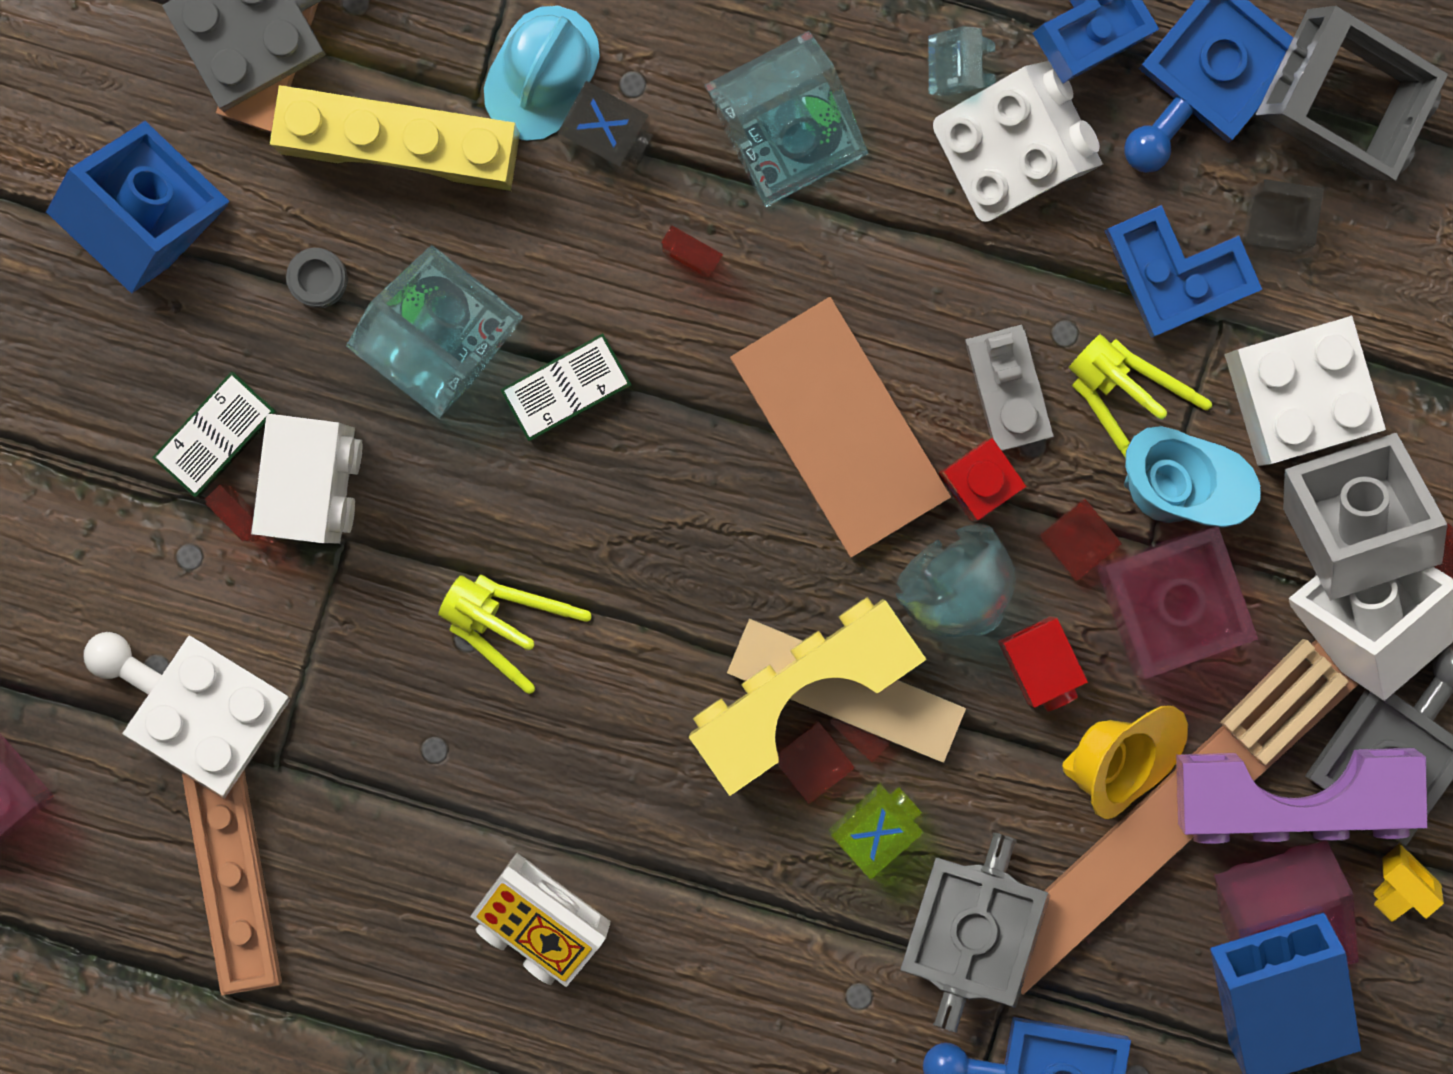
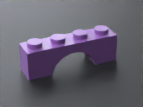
[1176,748,1427,844]

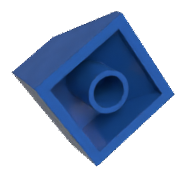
[46,121,230,294]

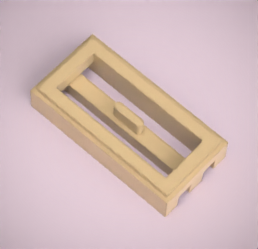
[1220,639,1349,765]

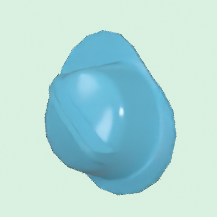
[484,6,600,141]
[1124,426,1260,528]

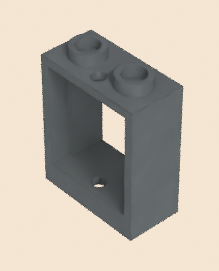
[1256,6,1448,180]

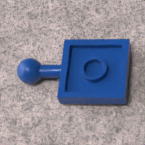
[1124,0,1293,173]
[923,1017,1131,1074]

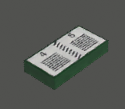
[500,333,632,442]
[152,371,278,498]

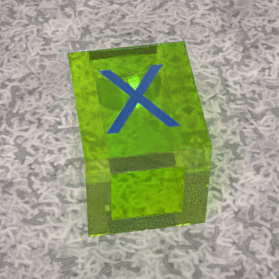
[828,783,924,880]

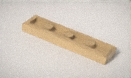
[727,618,966,763]

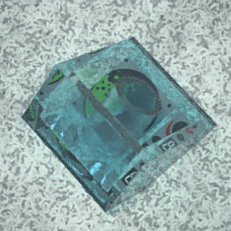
[704,31,869,207]
[346,245,523,419]

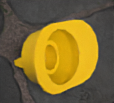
[1062,706,1188,819]

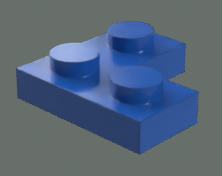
[1032,0,1159,84]
[1105,205,1263,338]

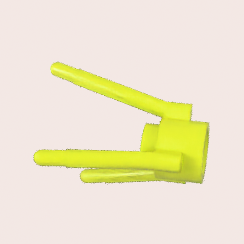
[1068,334,1212,459]
[438,575,592,694]

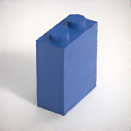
[1210,912,1361,1074]

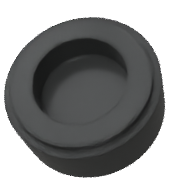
[286,248,348,308]

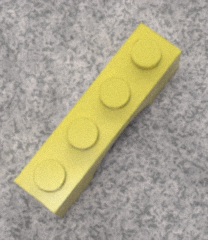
[270,85,520,191]
[689,597,927,796]

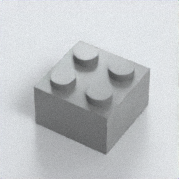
[1283,433,1447,601]

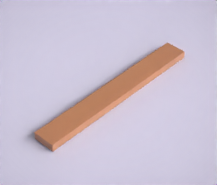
[1021,640,1359,995]

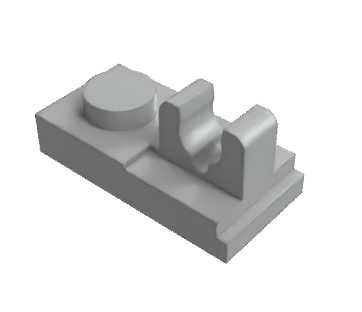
[965,325,1054,450]

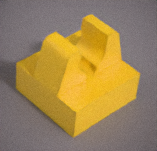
[1374,843,1444,922]

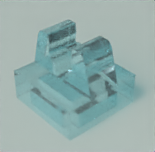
[928,26,996,96]

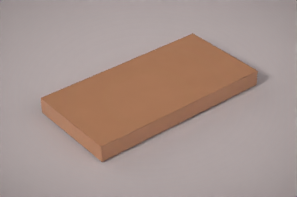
[730,297,951,558]

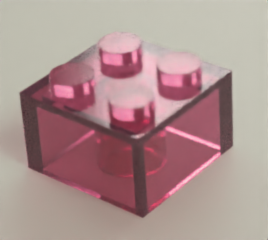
[1096,526,1258,679]

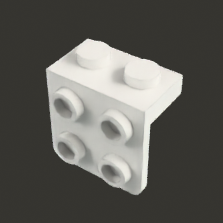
[933,61,1103,222]

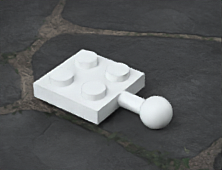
[84,632,290,799]

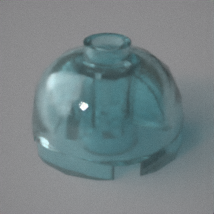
[896,524,1016,638]

